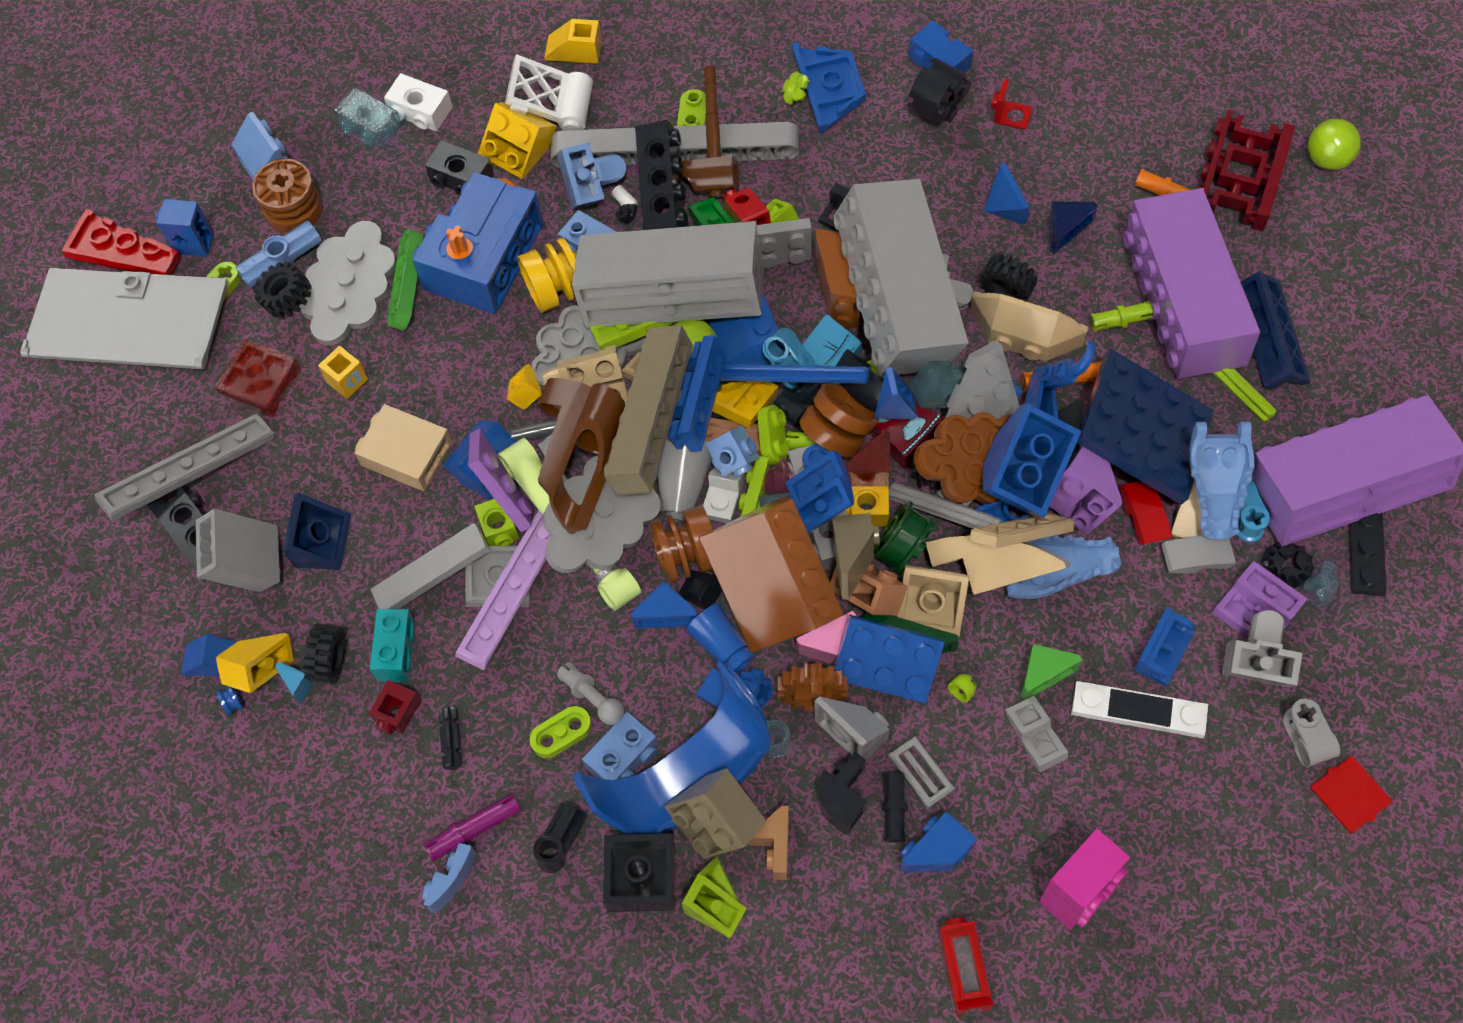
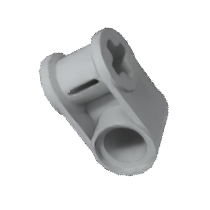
[1282,698,1340,768]

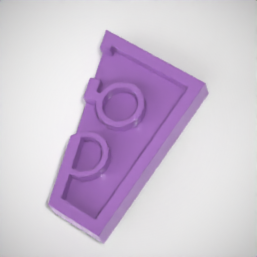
[468,428,533,532]

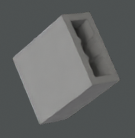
[196,509,281,592]

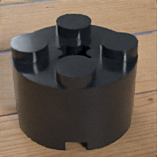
[908,58,971,124]

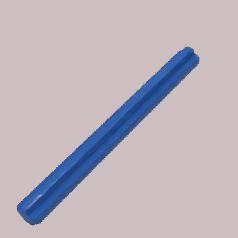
[693,364,869,384]

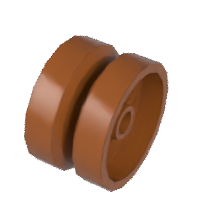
[799,383,879,458]

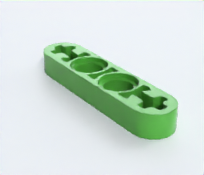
[387,228,423,331]

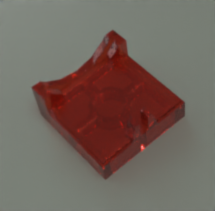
[215,339,301,418]

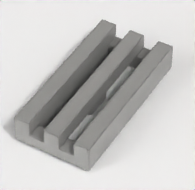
[888,737,955,809]

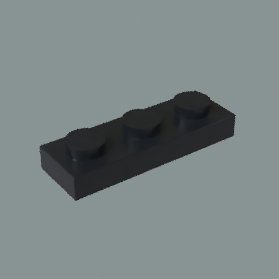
[1349,513,1387,596]

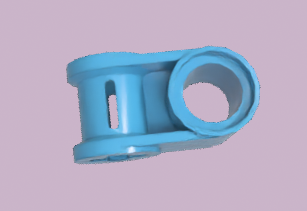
[763,328,817,389]
[1238,481,1270,542]

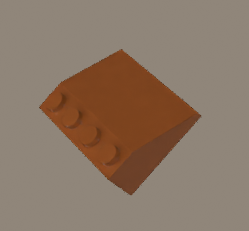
[698,497,844,652]

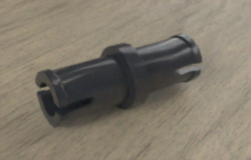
[881,772,908,843]

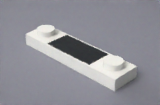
[1071,681,1208,738]

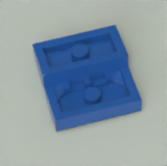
[785,450,854,534]

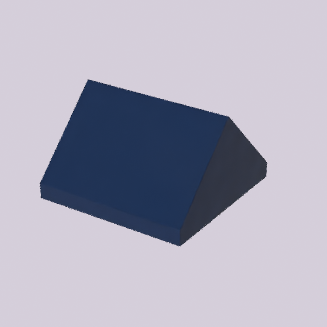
[283,493,351,570]

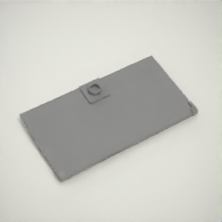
[20,268,229,370]

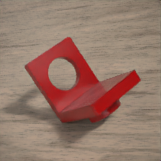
[991,79,1033,130]

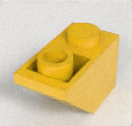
[544,19,602,64]

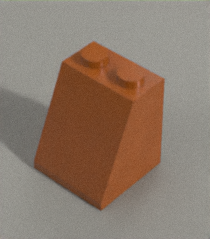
[815,229,862,329]

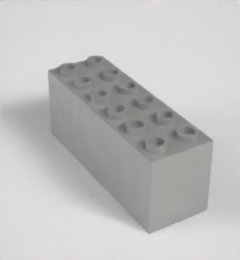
[834,179,969,377]
[572,221,764,328]

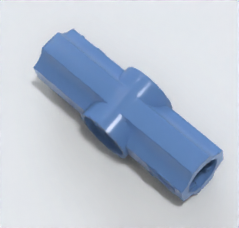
[235,220,322,288]

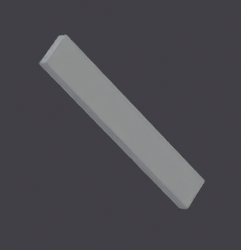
[94,413,274,521]

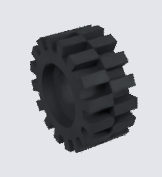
[979,253,1038,302]
[253,262,311,318]
[302,623,347,684]

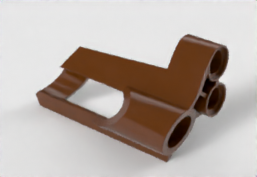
[536,378,625,534]

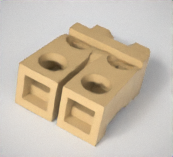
[542,345,628,404]

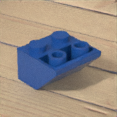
[443,420,518,500]

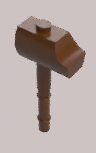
[680,66,739,198]

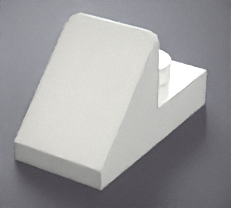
[703,467,747,523]

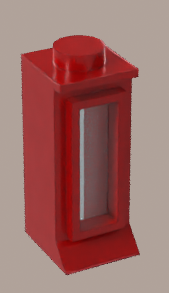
[939,918,994,1017]

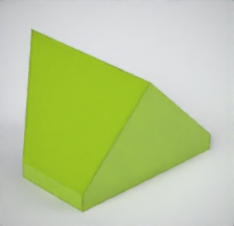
[681,856,747,938]

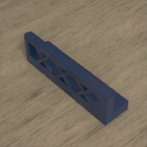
[1241,271,1311,390]

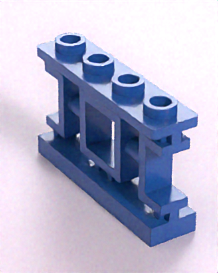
[667,335,727,452]

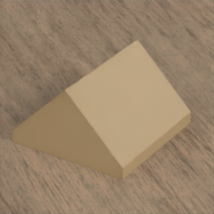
[898,565,969,636]

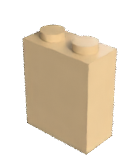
[355,404,452,491]

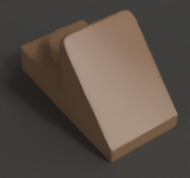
[748,806,789,880]

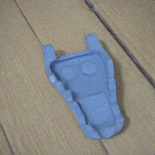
[1189,422,1254,540]
[1007,535,1121,599]

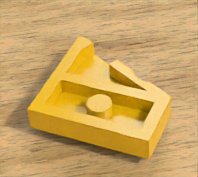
[712,381,779,429]

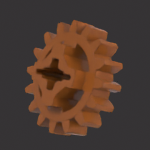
[777,663,848,712]

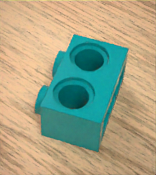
[370,609,416,682]

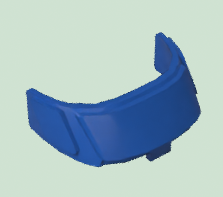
[572,661,770,835]

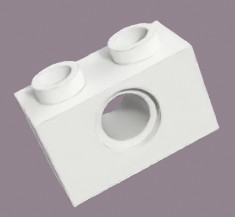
[384,73,452,132]

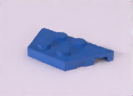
[792,43,866,133]

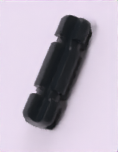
[439,706,462,770]

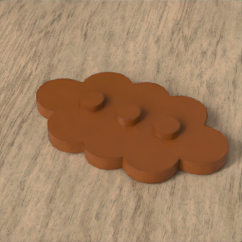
[914,412,1013,505]

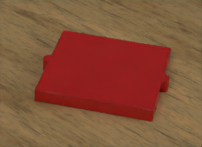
[1310,756,1393,834]

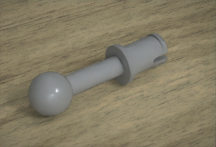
[557,662,624,725]

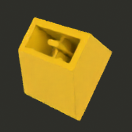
[478,102,557,179]

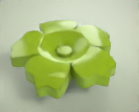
[782,71,810,105]

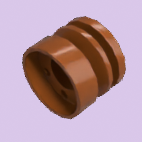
[252,158,323,234]
[651,505,713,583]

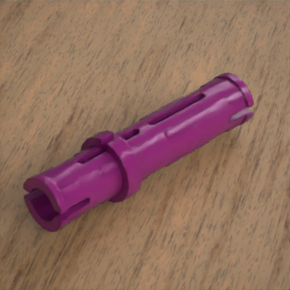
[423,793,521,862]

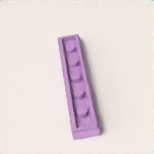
[455,510,552,670]

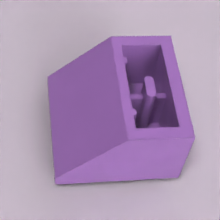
[1050,446,1123,535]

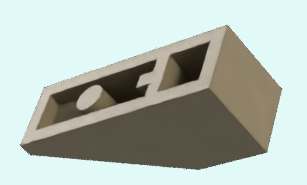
[832,513,880,600]

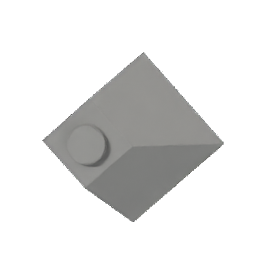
[814,696,890,760]

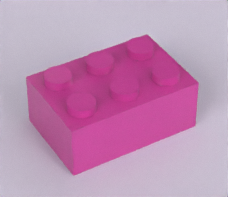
[1039,829,1130,931]

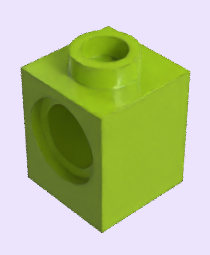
[474,499,519,546]

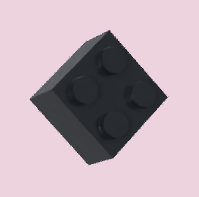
[603,834,675,912]

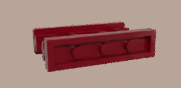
[1197,109,1296,232]

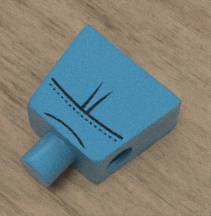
[802,314,862,366]

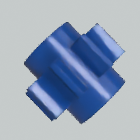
[739,668,773,708]

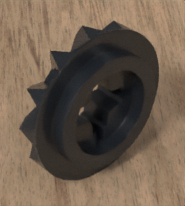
[1261,541,1315,589]

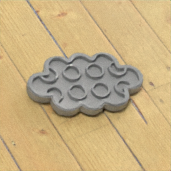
[299,221,397,346]
[531,305,646,389]
[543,456,661,573]

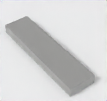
[371,523,491,609]

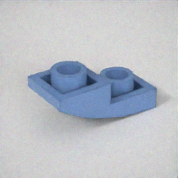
[422,843,477,913]

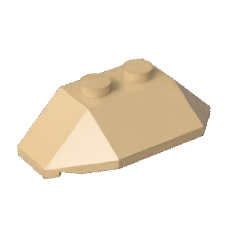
[970,291,1089,361]

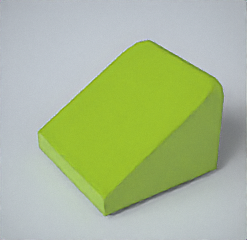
[766,199,799,223]

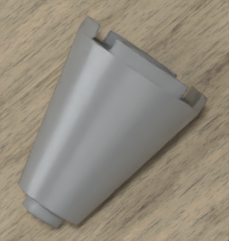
[657,439,712,523]

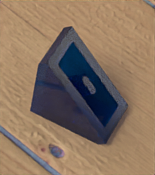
[1049,201,1098,254]

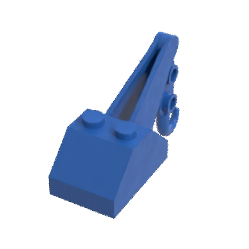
[983,341,1095,518]

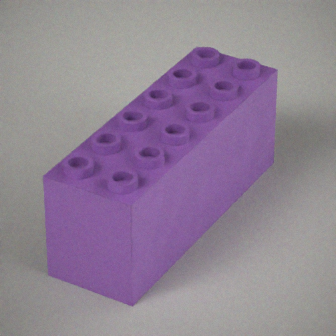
[1123,188,1260,379]
[1252,395,1463,546]

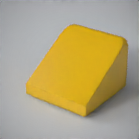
[507,364,542,410]

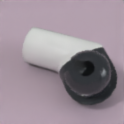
[611,185,638,223]

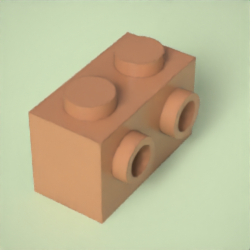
[830,562,908,616]

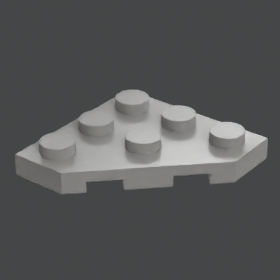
[934,340,1020,436]

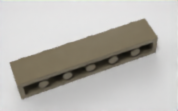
[604,325,693,494]

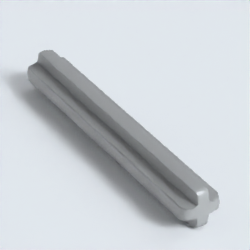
[889,482,1002,529]

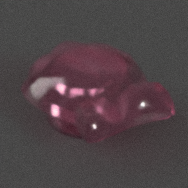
[764,457,794,501]

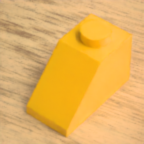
[216,633,294,693]

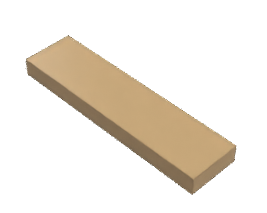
[970,513,1074,548]

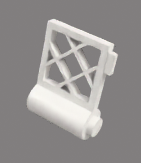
[505,54,593,131]

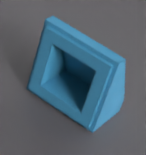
[275,662,313,704]

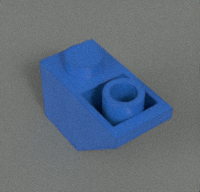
[900,812,977,873]

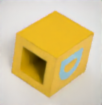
[318,345,368,399]

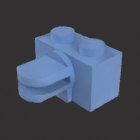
[556,143,626,209]

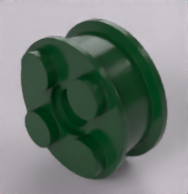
[874,501,937,575]

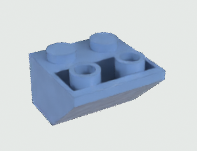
[231,111,288,180]

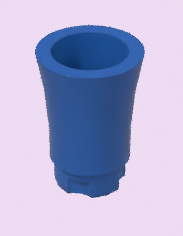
[685,603,755,674]

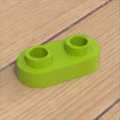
[677,89,706,126]
[758,405,789,466]
[530,706,592,758]

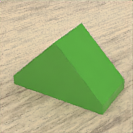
[1021,644,1083,700]

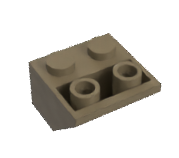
[664,768,766,859]

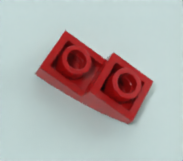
[1119,481,1173,545]

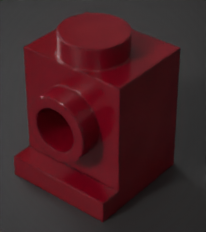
[369,680,422,735]

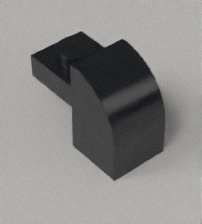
[817,752,867,835]

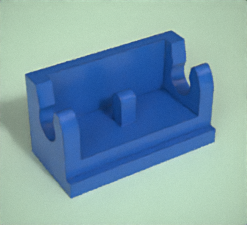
[1134,607,1195,687]

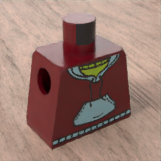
[872,402,943,470]

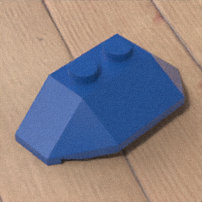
[707,294,785,383]

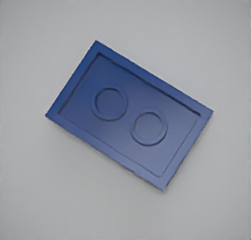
[834,614,945,703]

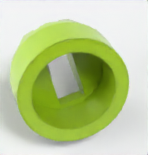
[948,674,977,703]

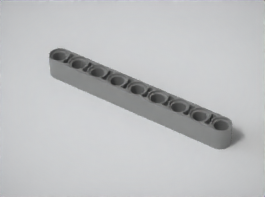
[551,122,799,168]

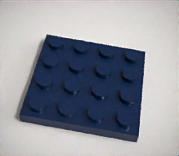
[1077,349,1213,505]

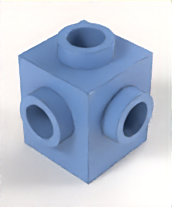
[706,425,759,477]

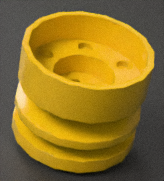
[517,237,577,313]

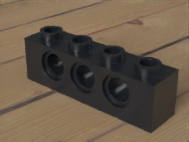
[635,120,688,230]
[147,484,208,582]

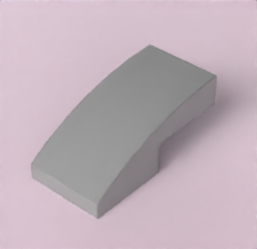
[1162,536,1236,573]
[1005,696,1068,773]

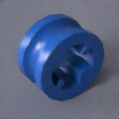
[216,686,244,716]

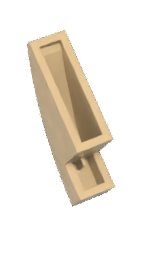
[925,535,1071,595]

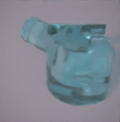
[1304,561,1339,609]

